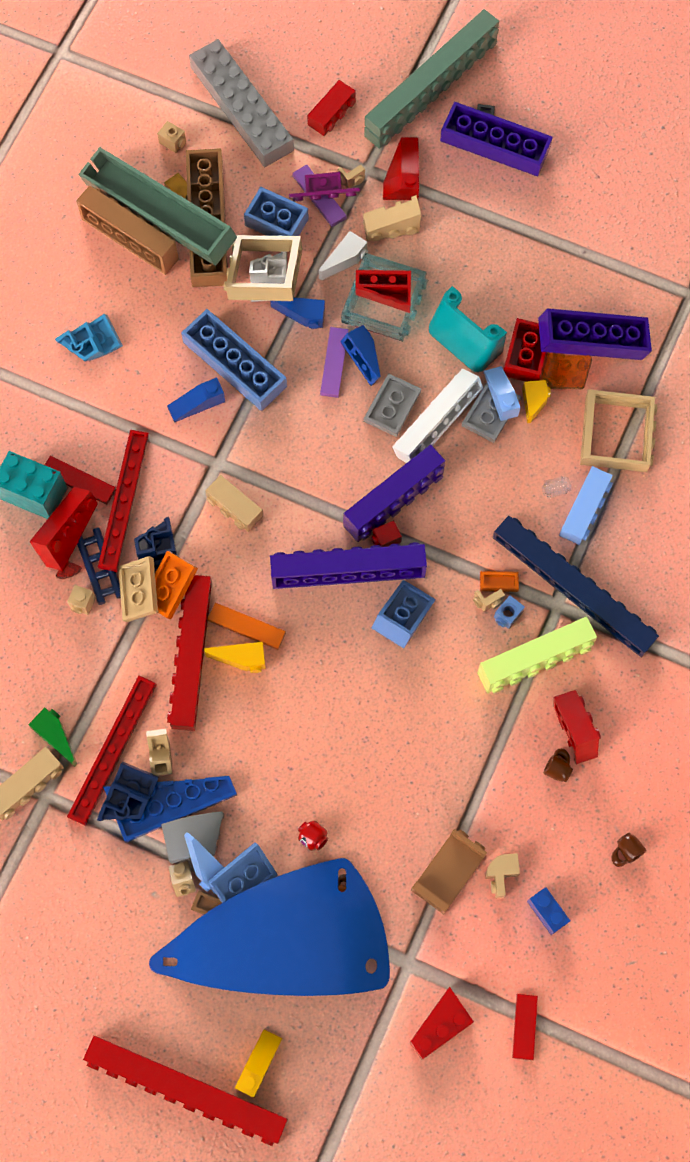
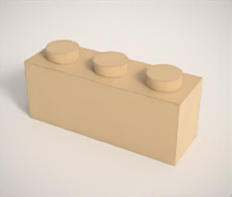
[205,475,263,532]

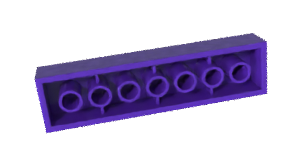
[270,542,427,589]

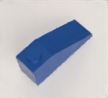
[270,297,325,329]
[340,325,381,386]
[167,377,225,423]

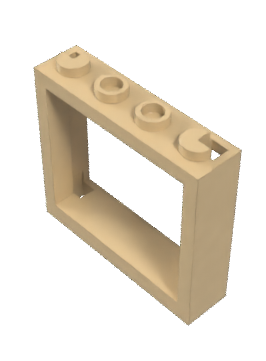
[224,235,303,301]
[580,389,657,472]

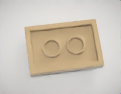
[118,556,158,622]

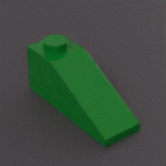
[28,707,77,767]

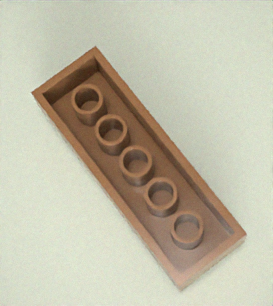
[76,185,179,275]

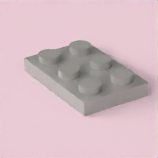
[363,373,421,437]
[462,383,521,443]

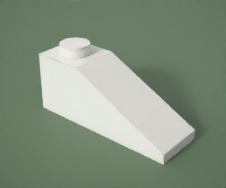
[319,231,368,280]

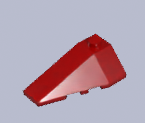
[383,137,419,200]

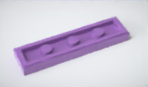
[292,165,347,227]
[320,327,348,398]

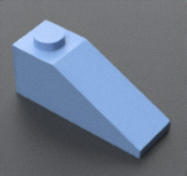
[483,366,521,421]
[184,832,224,894]

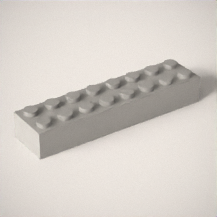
[189,39,294,168]

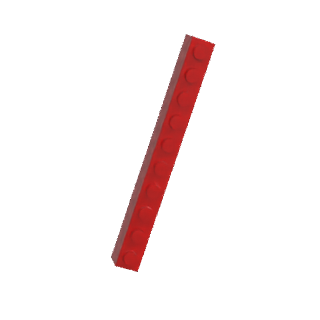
[83,1035,288,1146]

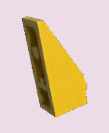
[204,642,266,673]
[235,1029,283,1098]

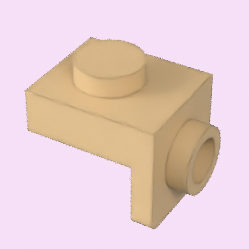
[338,165,365,189]
[473,589,505,612]
[168,861,196,897]

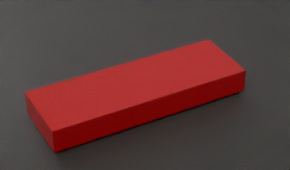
[512,994,538,1060]

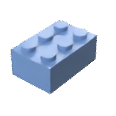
[244,187,309,236]

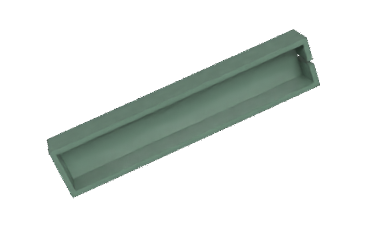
[364,9,499,149]
[78,147,237,266]

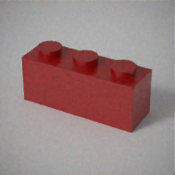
[307,80,356,136]

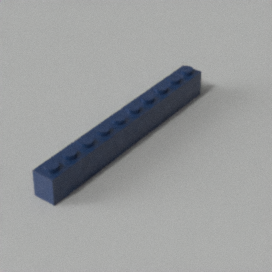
[492,515,659,658]

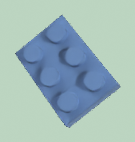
[208,842,278,903]

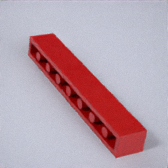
[167,575,212,731]

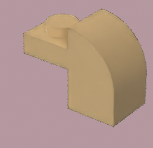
[146,729,172,776]
[486,853,520,899]

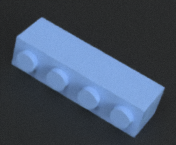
[559,466,613,545]

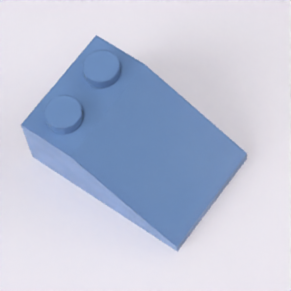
[371,580,436,648]

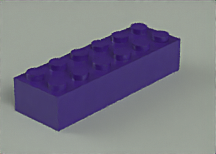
[440,101,553,177]
[538,308,652,360]
[343,444,446,542]

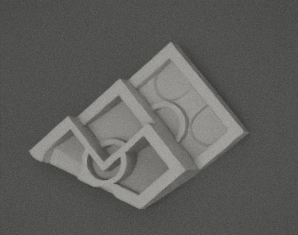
[161,812,224,864]

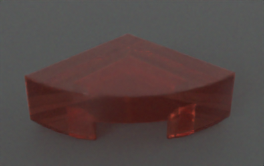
[56,561,82,579]

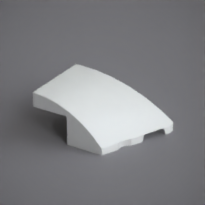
[249,252,288,302]

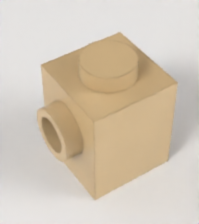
[157,121,186,153]
[67,585,96,615]

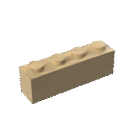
[0,747,64,821]

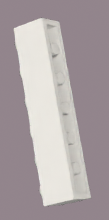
[392,368,483,463]

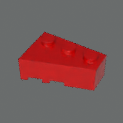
[355,270,411,313]
[553,690,601,765]
[410,987,474,1060]

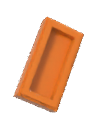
[480,571,519,592]

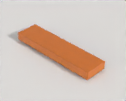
[207,602,286,650]

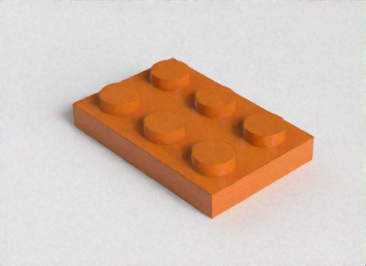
[155,551,198,619]

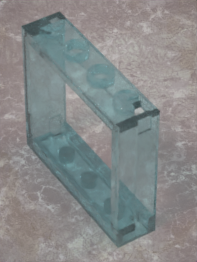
[341,253,428,342]

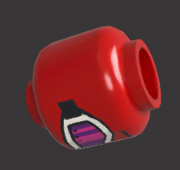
[298,821,328,851]

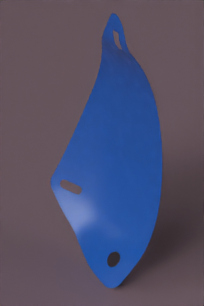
[149,858,390,996]

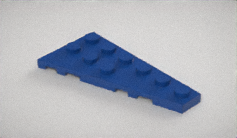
[103,776,237,843]

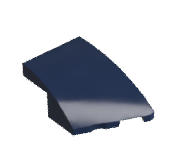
[134,517,177,573]
[97,762,159,821]

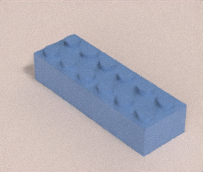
[181,309,287,411]

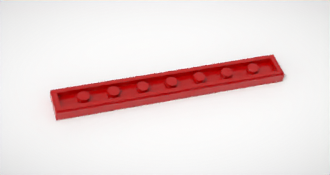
[98,429,149,572]
[67,675,157,826]

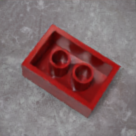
[504,318,546,382]

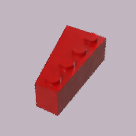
[29,487,98,571]

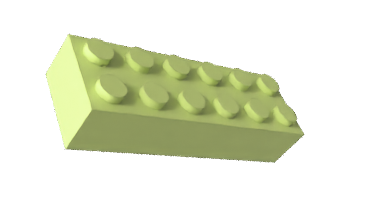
[477,616,597,694]

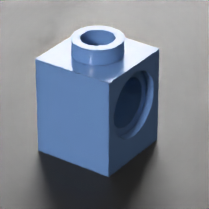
[494,595,525,629]

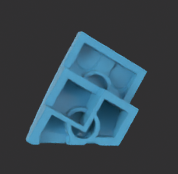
[55,314,123,362]

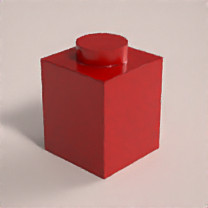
[371,520,402,547]

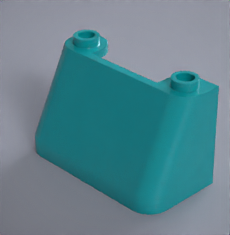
[429,286,507,372]

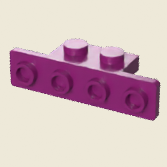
[289,172,360,202]

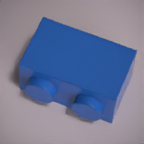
[527,887,570,935]

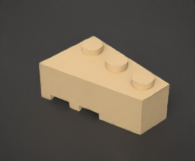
[363,195,421,241]

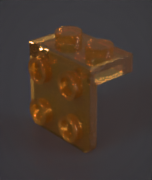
[542,353,592,389]

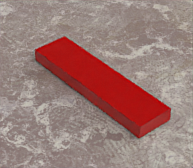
[45,455,116,505]

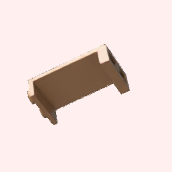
[411,829,487,915]

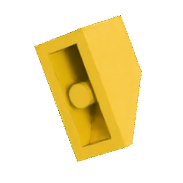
[522,380,551,423]

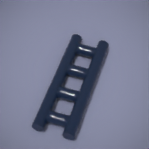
[77,528,121,605]

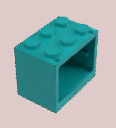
[0,451,68,519]

